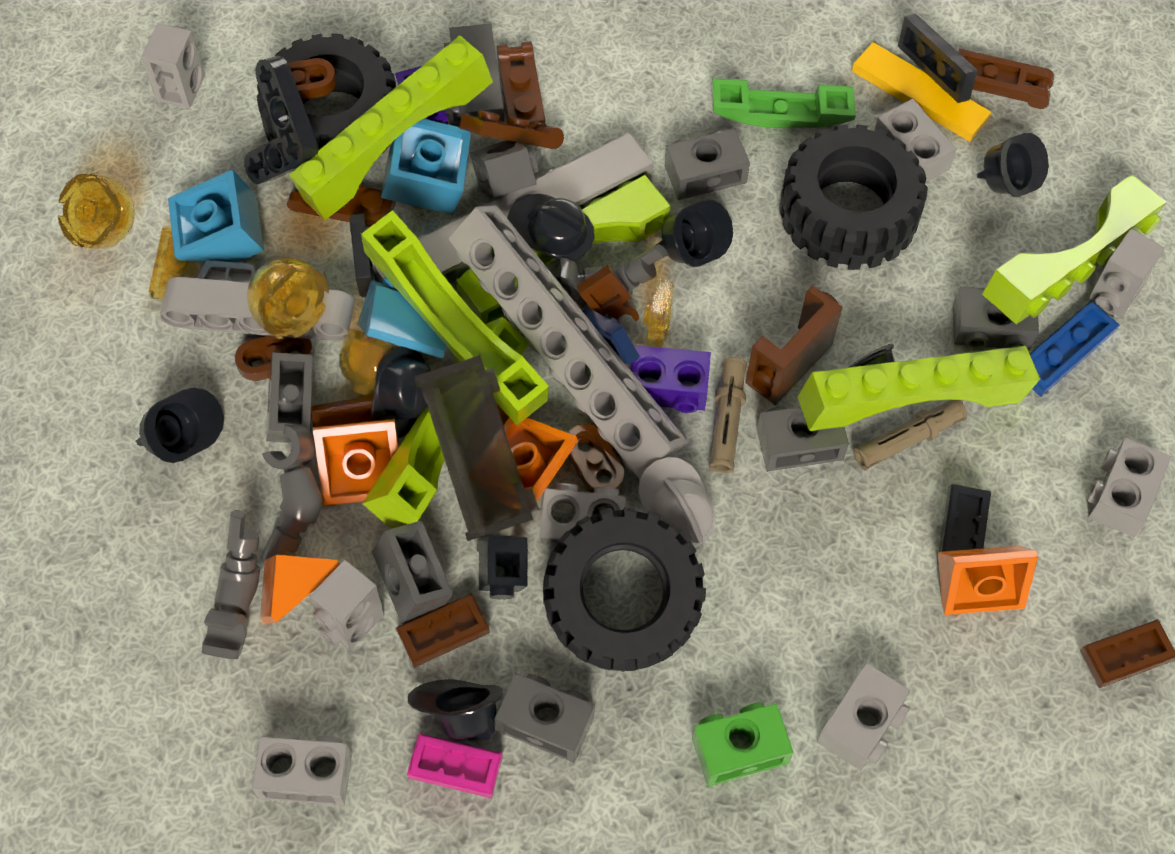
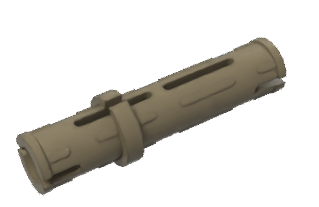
[709,357,747,473]
[853,400,967,471]

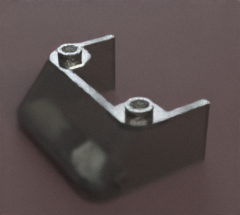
[414,355,539,541]

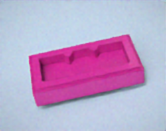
[407,733,503,799]

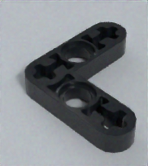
[244,56,318,184]

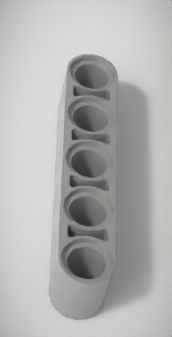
[160,277,355,341]

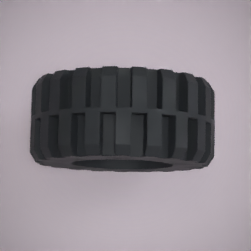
[256,33,396,157]
[779,124,928,270]
[543,507,706,672]

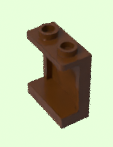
[745,286,843,406]

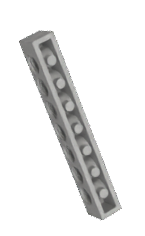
[448,205,689,479]

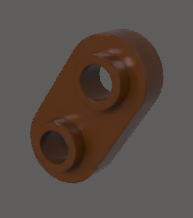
[288,58,336,100]
[235,336,314,381]
[568,424,624,493]

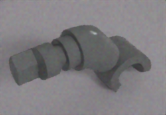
[555,244,669,302]
[261,425,322,562]
[202,510,260,659]

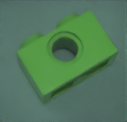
[692,702,794,787]

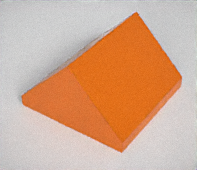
[470,417,578,512]
[313,419,400,506]
[938,545,1038,615]
[260,555,340,625]

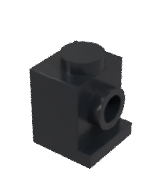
[477,535,528,600]

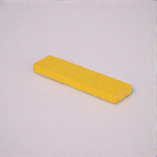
[852,42,992,142]

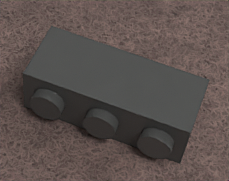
[444,23,504,133]

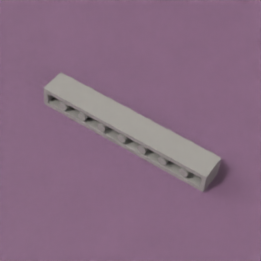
[372,132,653,287]

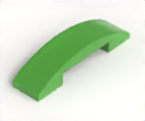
[711,78,856,128]

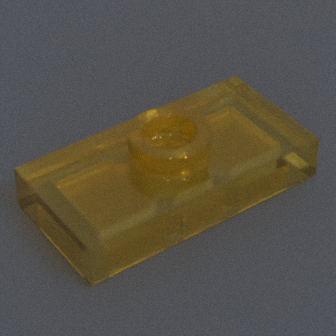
[148,228,196,299]
[643,279,675,348]

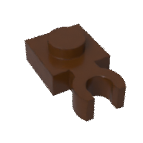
[576,264,639,323]

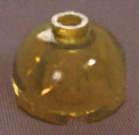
[58,173,135,249]
[247,257,329,339]
[339,329,398,397]

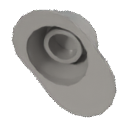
[638,457,716,547]

